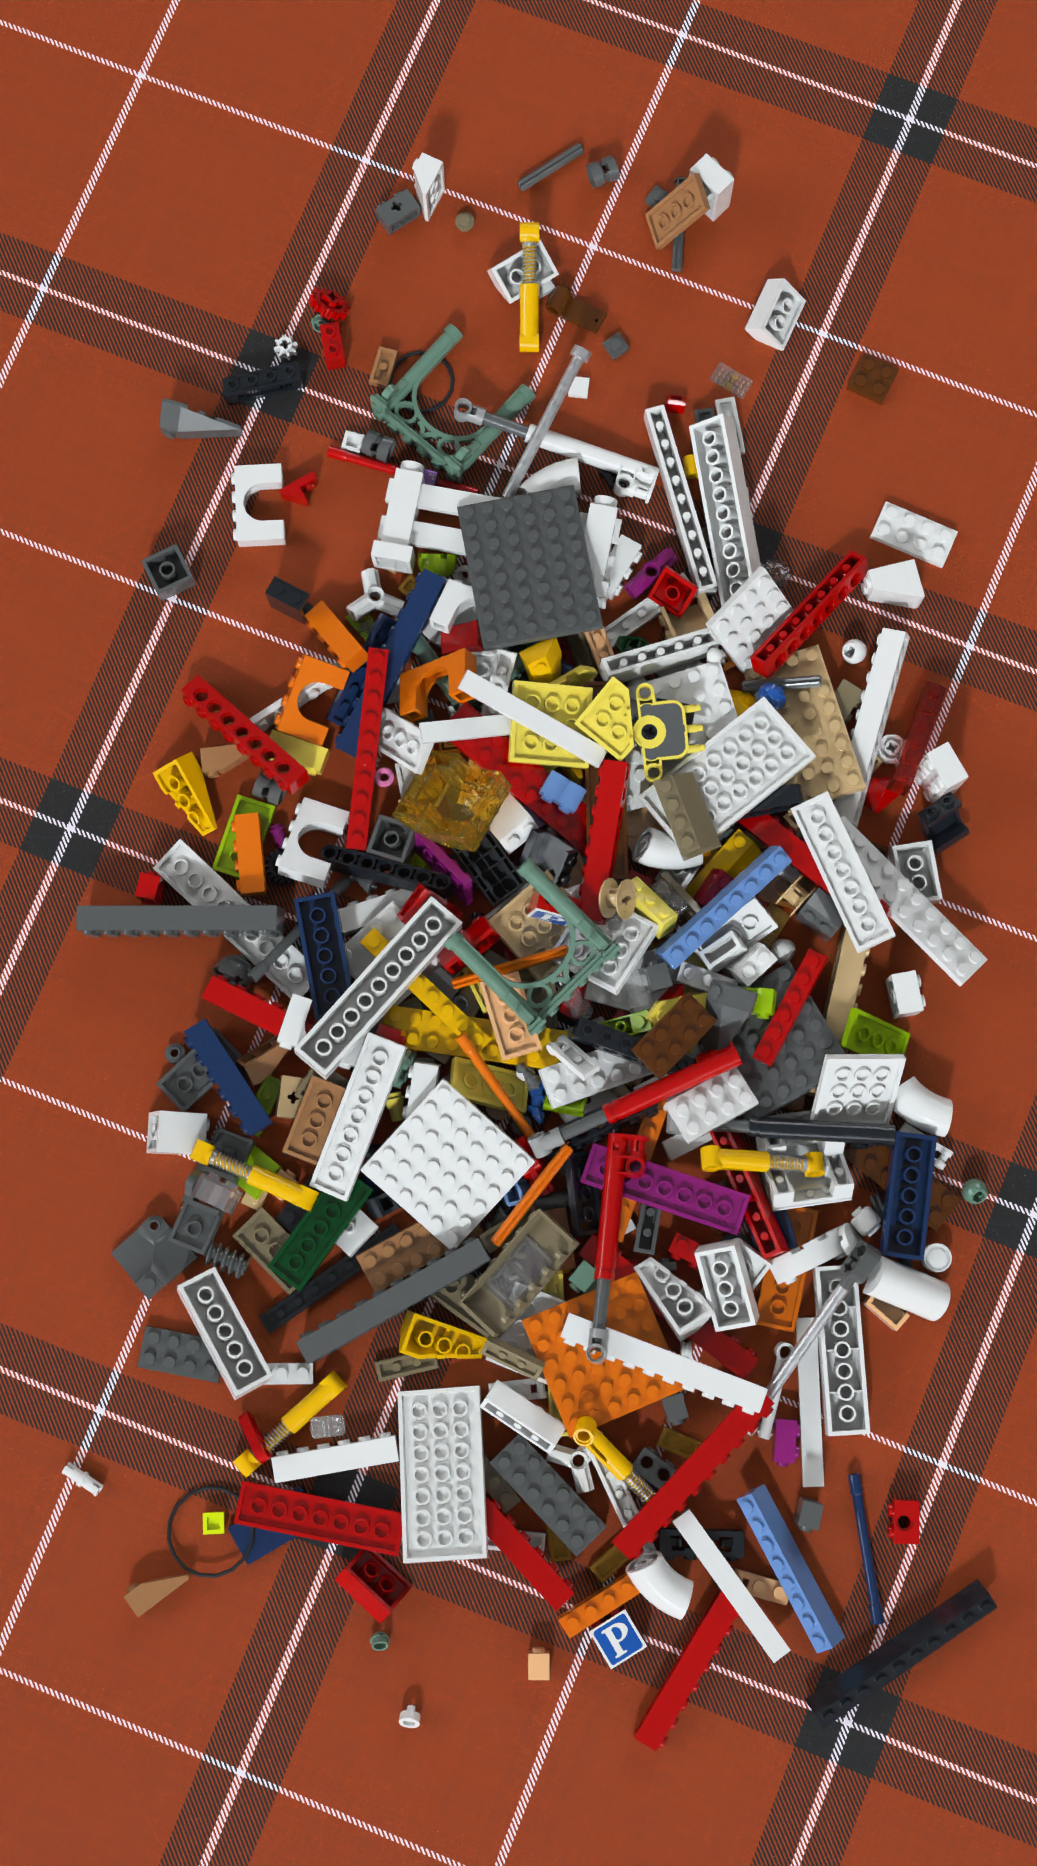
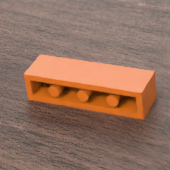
[305,600,368,673]
[231,812,267,897]
[558,1572,640,1639]

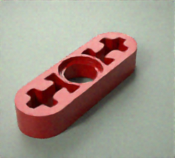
[238,1411,271,1464]

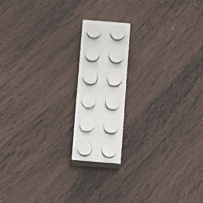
[177,1267,273,1400]

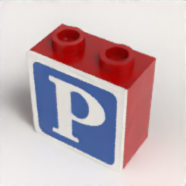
[527,891,580,927]
[588,1606,647,1669]

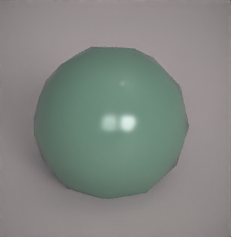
[961,1179,988,1204]

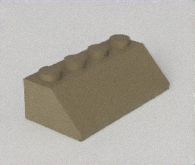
[653,772,722,861]

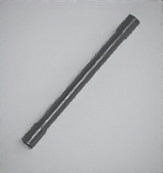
[247,876,351,983]

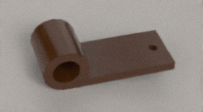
[545,285,607,334]

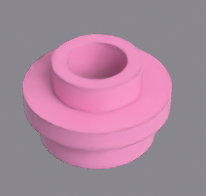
[375,767,394,787]

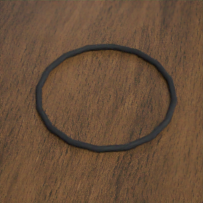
[167,1486,255,1578]

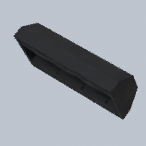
[446,817,526,907]

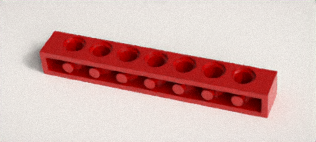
[750,550,869,680]
[180,675,310,795]

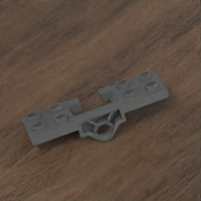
[168,1127,255,1256]

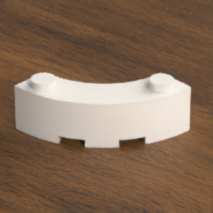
[770,1225,846,1285]

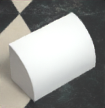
[698,930,749,973]

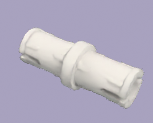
[62,1462,104,1497]

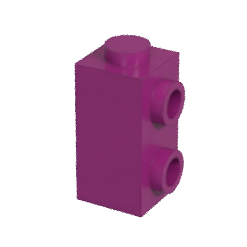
[772,1418,800,1467]

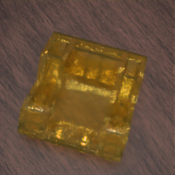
[392,750,512,852]

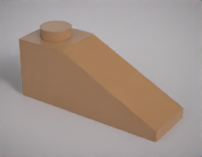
[200,744,260,778]
[236,1036,288,1086]
[124,1573,192,1617]

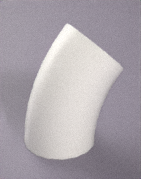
[518,457,582,496]
[632,827,703,870]
[893,1076,953,1137]
[625,1551,693,1620]

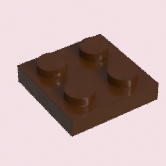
[847,353,899,405]

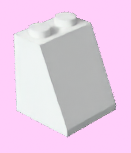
[861,559,925,609]
[470,785,539,854]
[721,942,778,987]
[146,1111,210,1155]

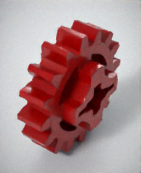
[308,287,351,322]

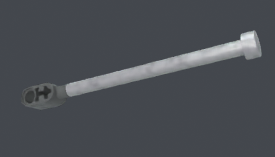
[500,344,592,498]
[747,1241,881,1436]

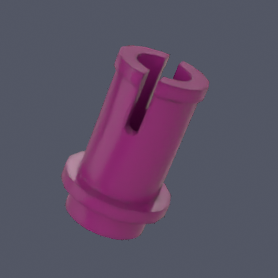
[270,823,286,850]

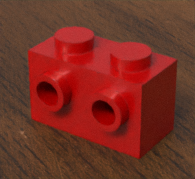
[667,1232,701,1272]

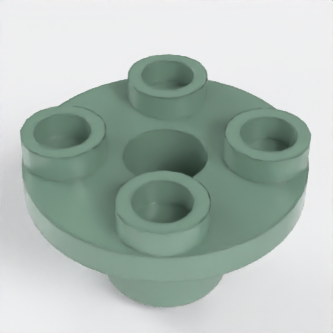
[393,1049,417,1089]

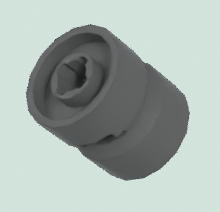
[586,155,620,189]
[361,429,396,463]
[252,772,287,806]

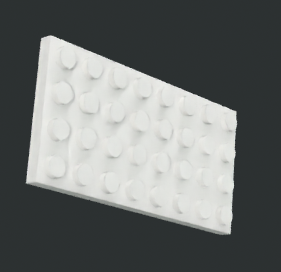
[638,697,816,844]
[398,1386,488,1564]

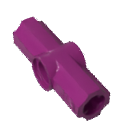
[624,547,678,599]

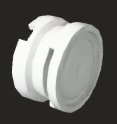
[877,734,906,764]
[921,1243,952,1272]

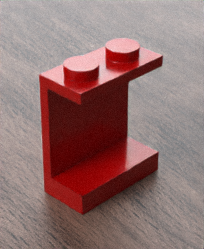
[397,883,463,924]

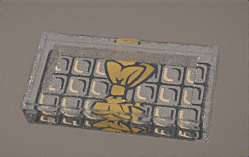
[710,362,753,399]

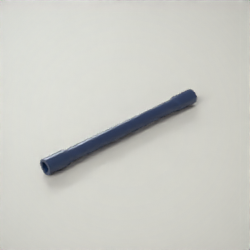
[848,1473,884,1625]

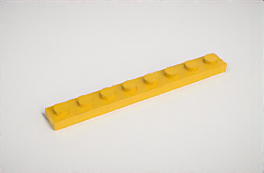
[360,928,492,1053]

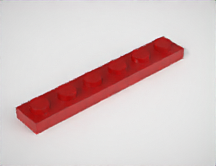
[752,948,828,1067]

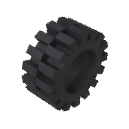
[265,847,296,885]

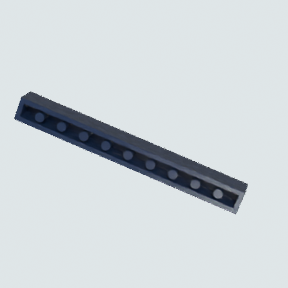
[334,568,447,758]

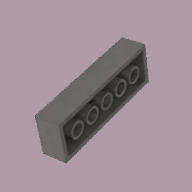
[490,1433,607,1557]

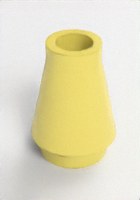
[386,1091,404,1122]

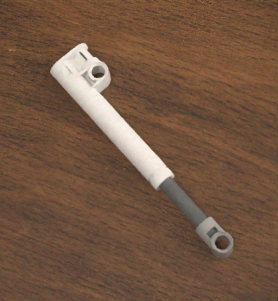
[453,398,660,504]

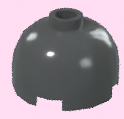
[212,954,253,991]

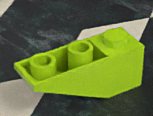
[599,1010,654,1036]

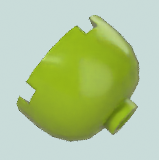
[418,553,457,578]

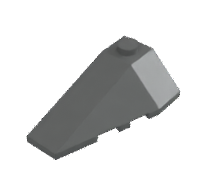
[159,398,243,439]
[701,979,758,1053]

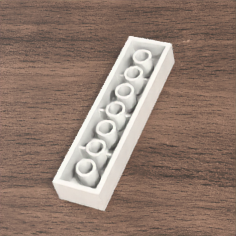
[812,1265,870,1436]

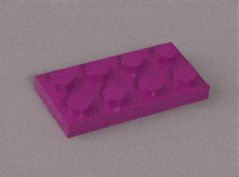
[414,828,473,906]

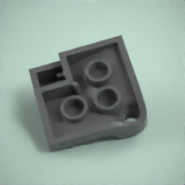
[111,1216,199,1299]

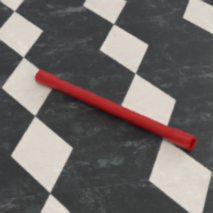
[327,445,479,494]

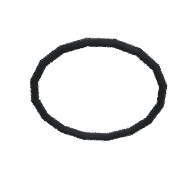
[389,350,455,414]

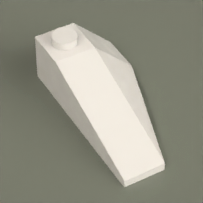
[634,1257,714,1342]

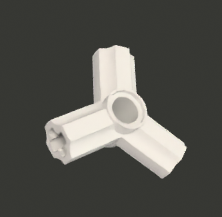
[346,568,405,622]
[546,1444,595,1494]

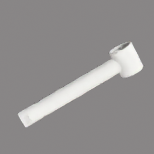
[757,1341,794,1440]

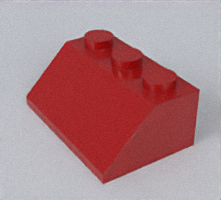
[437,916,500,976]
[334,1549,413,1623]

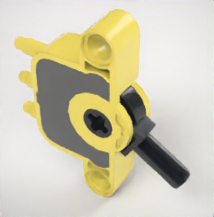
[632,683,705,783]

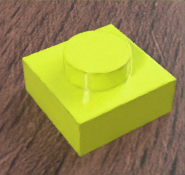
[203,1511,225,1535]

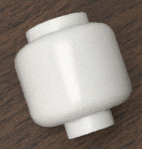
[851,1206,881,1237]

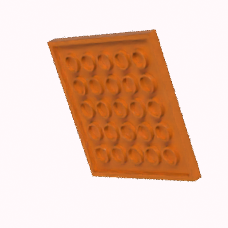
[522,1272,684,1438]

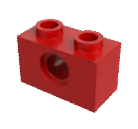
[319,322,346,370]
[135,871,167,906]
[887,1498,920,1544]

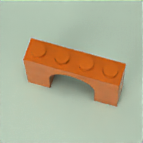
[399,648,477,723]
[274,653,350,746]

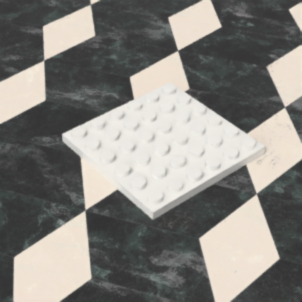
[360,1078,536,1249]

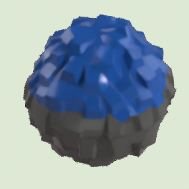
[755,683,786,712]

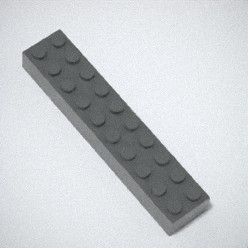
[76,905,285,937]
[296,1237,492,1364]

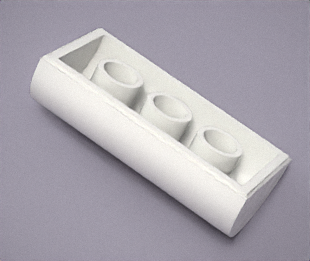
[862,1255,951,1321]

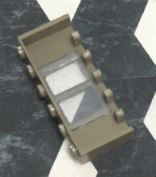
[458,1208,580,1339]

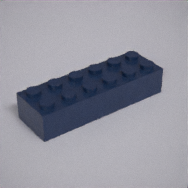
[294,892,353,1020]
[183,1018,274,1137]
[879,1131,937,1261]

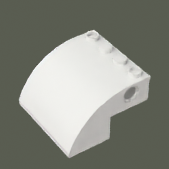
[756,1110,855,1211]

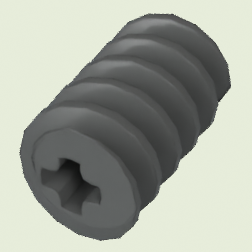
[205,1240,252,1279]

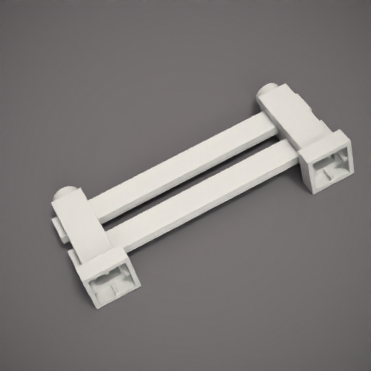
[371,460,622,609]

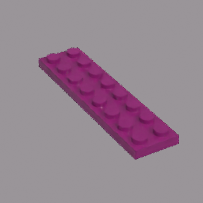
[580,1143,751,1236]

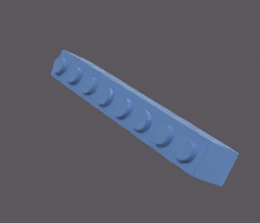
[654,845,792,970]
[736,1484,845,1653]

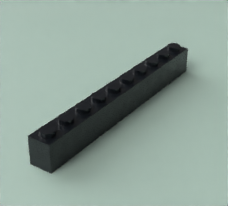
[805,1579,997,1729]

